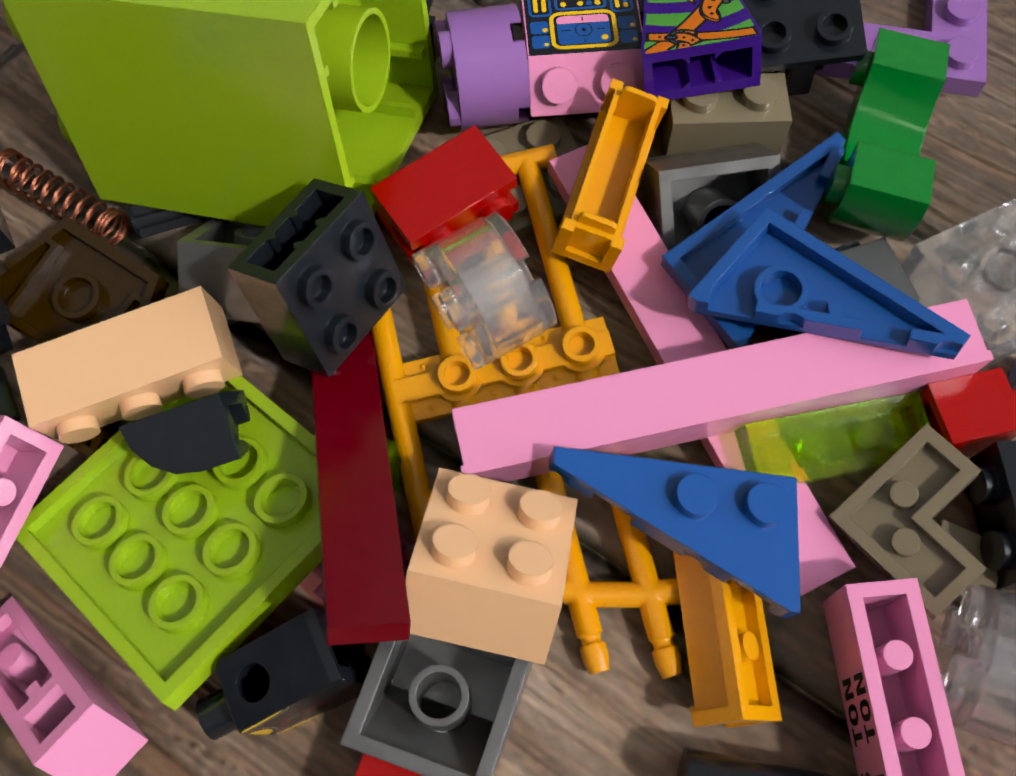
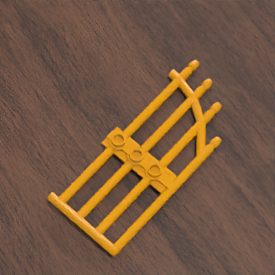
[371,144,683,679]

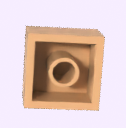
[405,467,578,665]

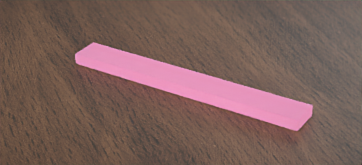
[547,144,855,596]

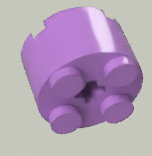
[434,3,530,131]

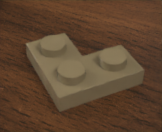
[829,424,987,620]

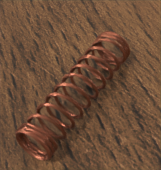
[0,148,128,246]

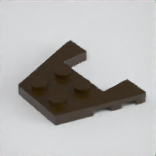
[0,217,169,458]

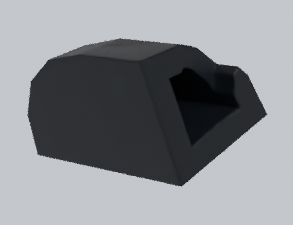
[119,390,250,474]

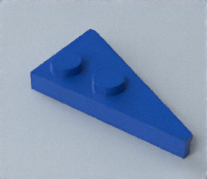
[661,132,846,349]
[687,207,971,360]
[549,446,801,618]

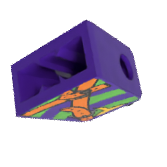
[641,0,762,100]

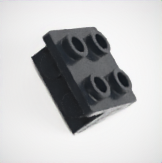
[743,0,867,96]

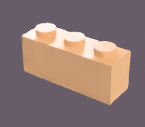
[11,286,243,444]

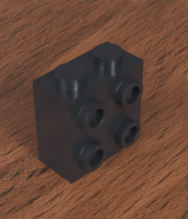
[227,178,407,378]

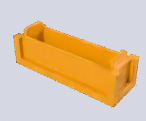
[551,78,670,273]
[673,551,782,728]

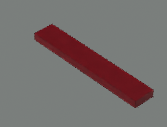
[311,330,411,646]

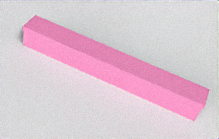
[451,299,994,482]

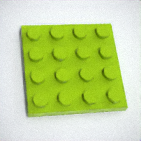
[16,376,322,711]

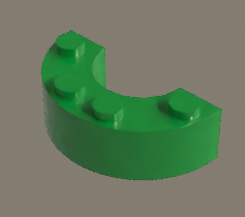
[818,28,950,242]

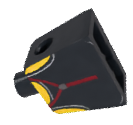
[196,608,372,740]

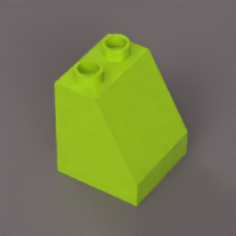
[2,0,439,227]

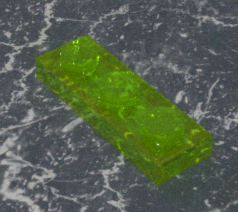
[735,391,930,485]

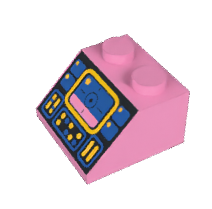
[521,0,644,117]

